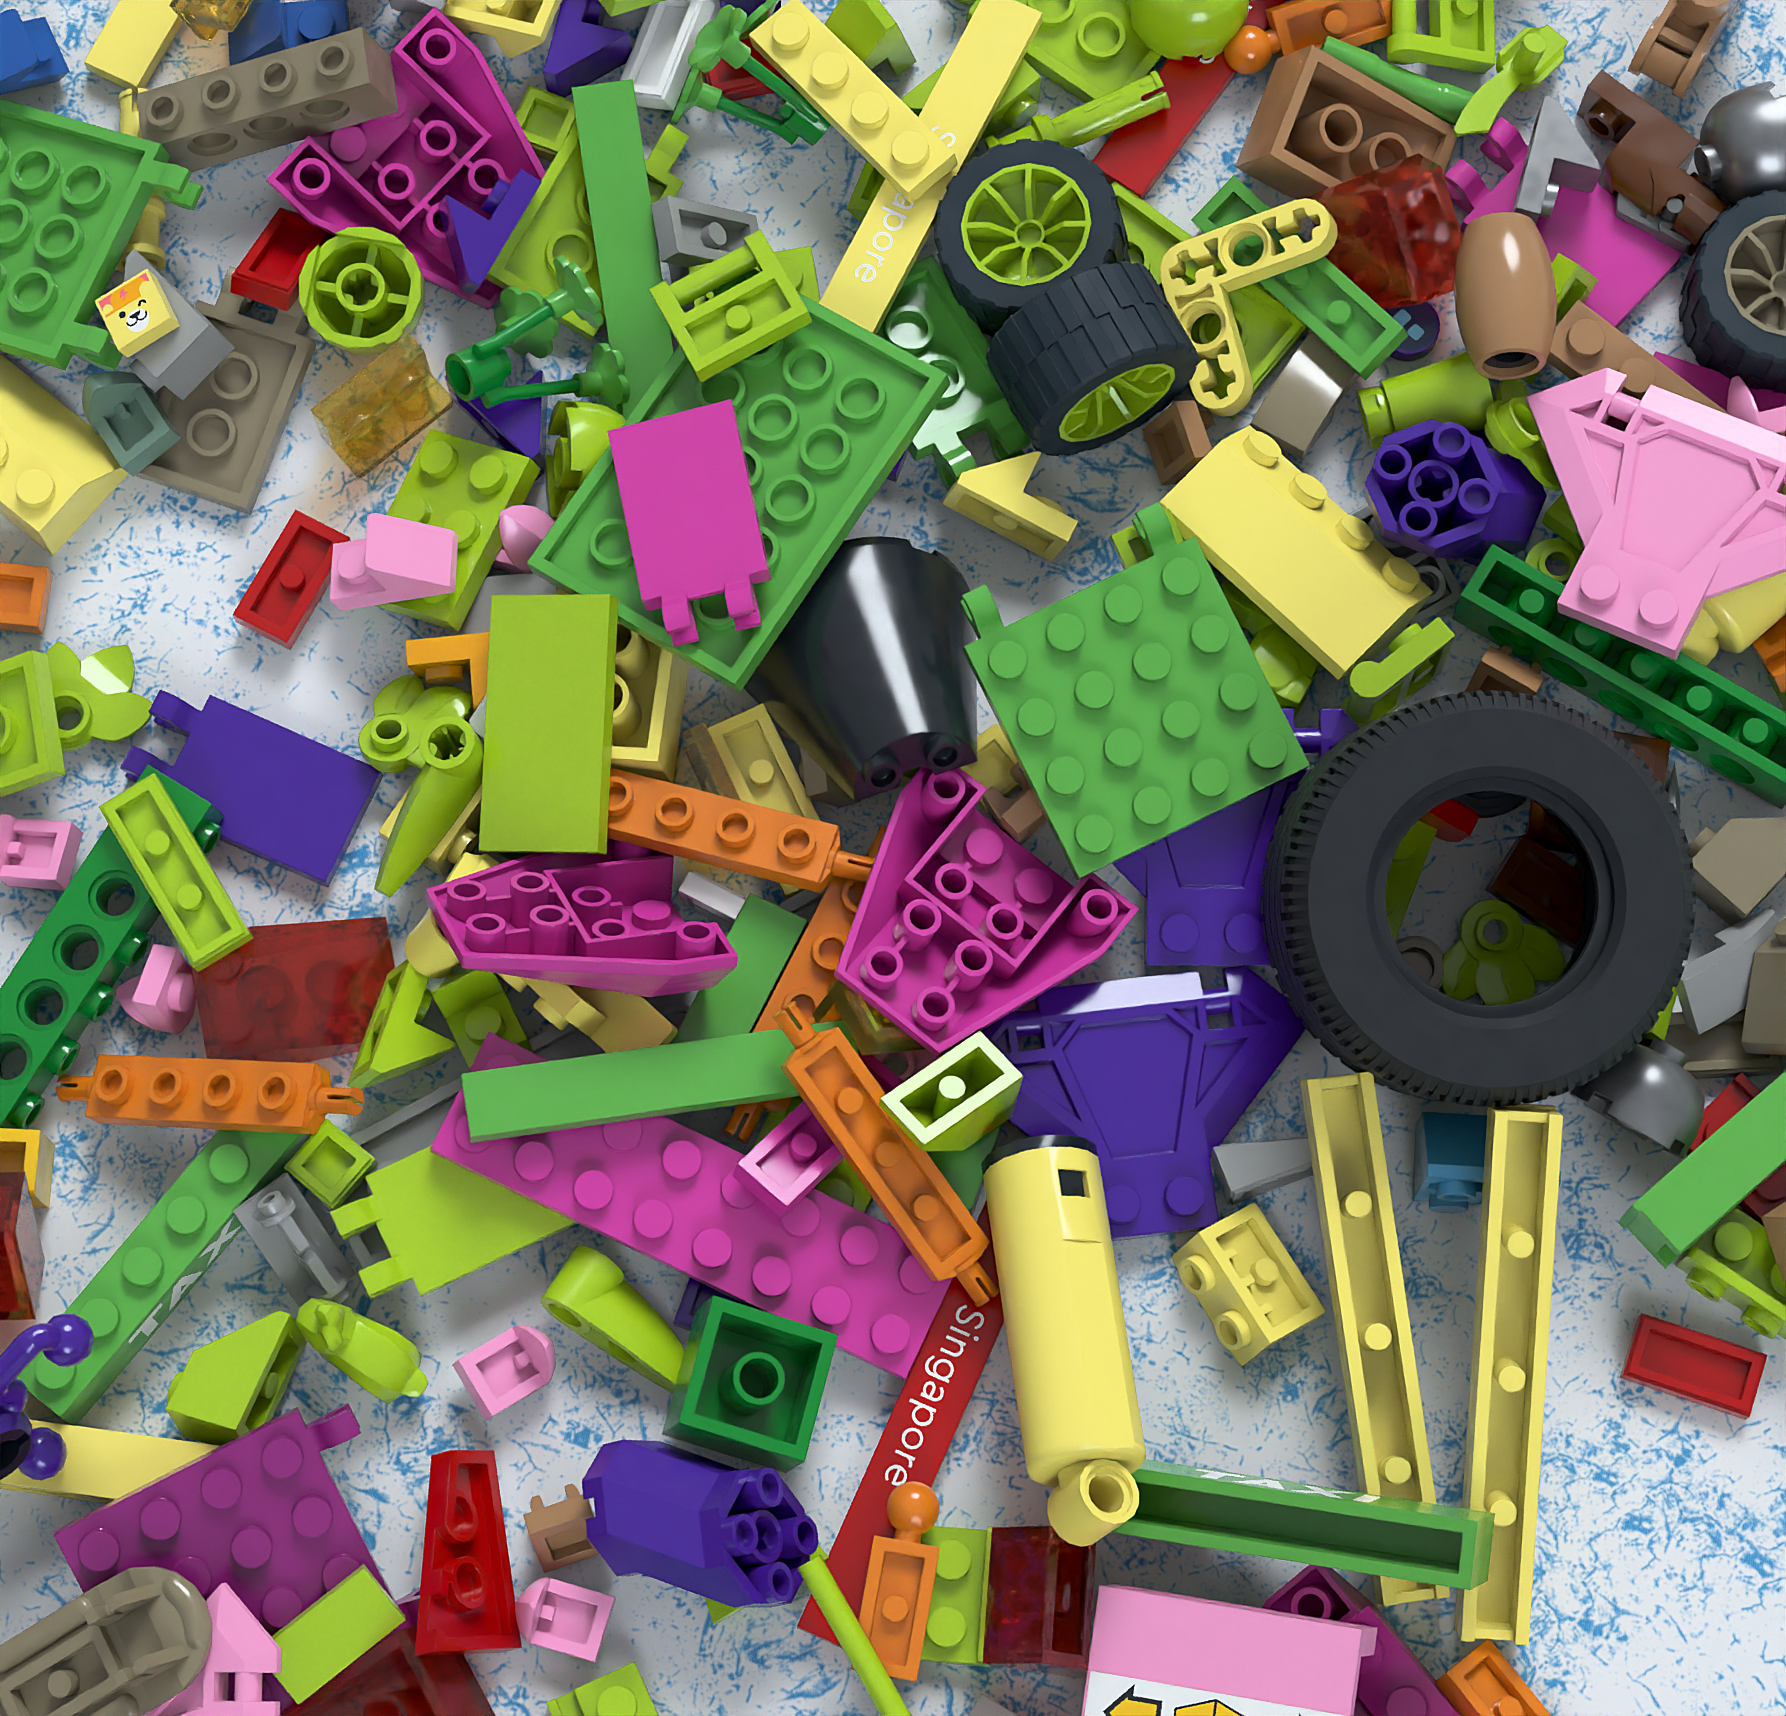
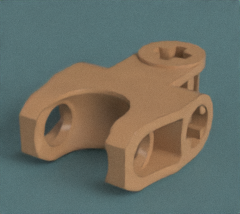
[1628,0,1740,99]

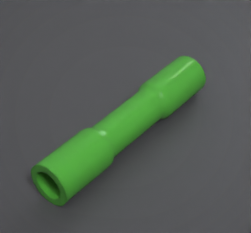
[1321,35,1485,137]

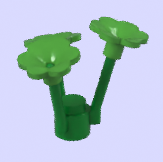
[670,0,831,146]
[445,255,630,415]

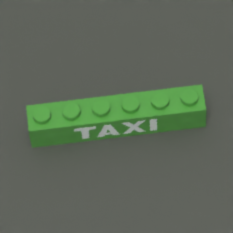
[17,1119,325,1426]
[1093,1459,1495,1590]

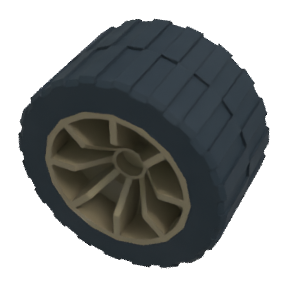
[1679,189,1786,394]

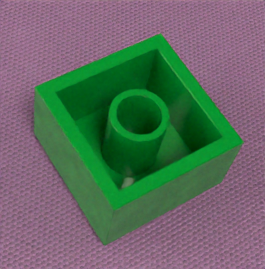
[662,1295,838,1473]

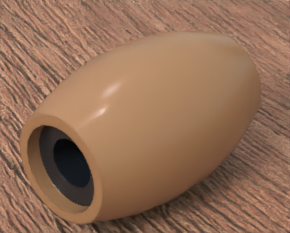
[1454,212,1557,380]

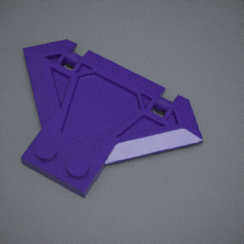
[1019,709,1359,966]
[940,965,1306,1242]

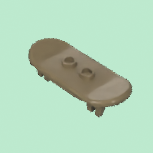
[0,1566,212,1716]

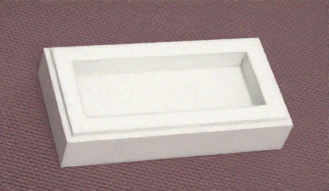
[619,0,715,111]

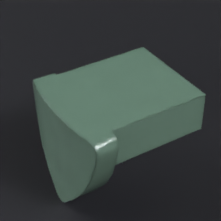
[82,371,181,477]

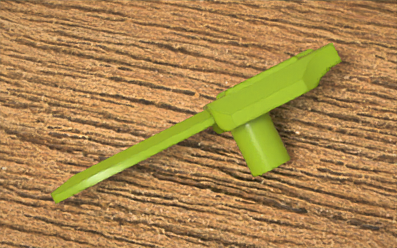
[1453,24,1569,137]

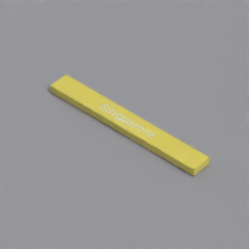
[819,0,1042,335]

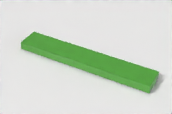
[571,79,673,420]
[461,1018,858,1143]

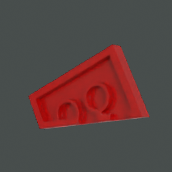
[415,1450,522,1656]

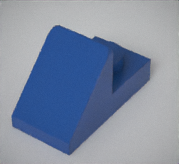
[227,0,350,66]
[0,9,70,95]

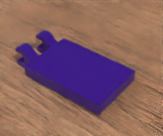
[120,690,383,888]

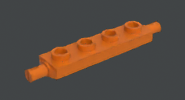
[607,768,875,893]
[722,825,887,1144]
[772,1001,999,1307]
[56,1054,364,1135]

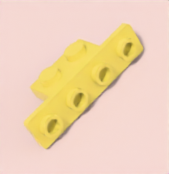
[497,973,678,1053]

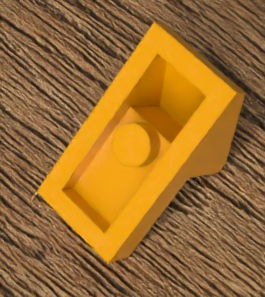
[405,632,490,710]

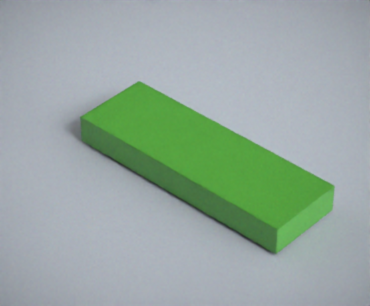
[671,893,808,1044]

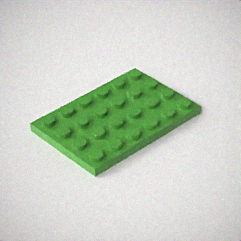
[527,268,951,693]

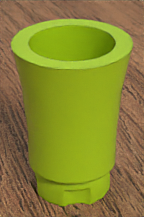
[1356,349,1494,449]

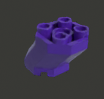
[1362,419,1547,567]
[582,1440,819,1608]

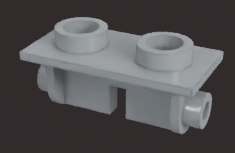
[233,1172,356,1307]

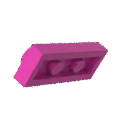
[732,1046,904,1219]

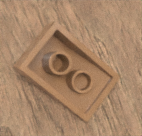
[1235,45,1458,241]

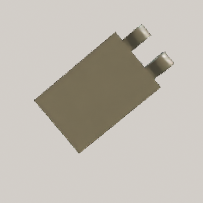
[135,266,316,515]

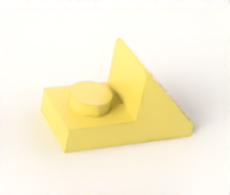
[442,0,561,58]
[942,451,1078,562]

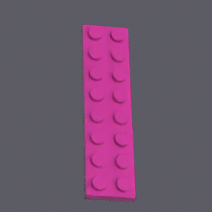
[430,1032,953,1380]

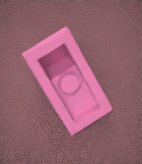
[329,513,458,611]

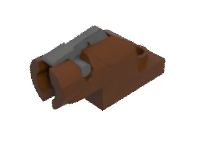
[1577,70,1730,257]

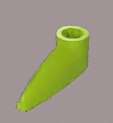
[374,715,484,898]
[540,1245,685,1394]

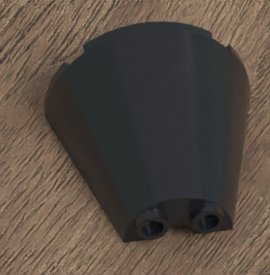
[743,536,978,802]

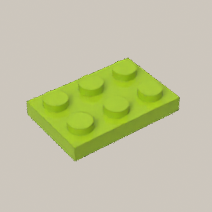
[374,429,541,632]

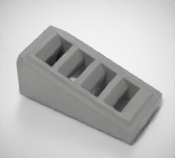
[1210,1137,1313,1205]

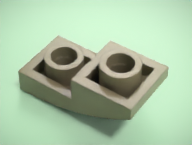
[1250,332,1360,460]

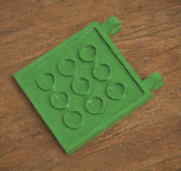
[0,98,204,371]
[960,501,1310,880]

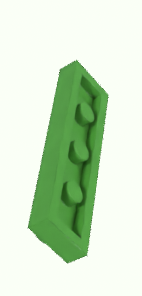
[1191,175,1409,381]

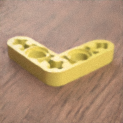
[1160,198,1338,417]

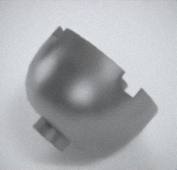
[1694,81,1786,205]
[1569,1038,1705,1159]

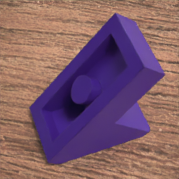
[543,0,632,98]
[438,168,542,296]
[444,370,548,481]

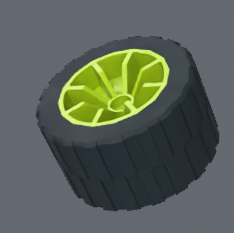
[934,138,1131,337]
[986,261,1199,456]

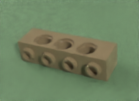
[136,27,399,172]

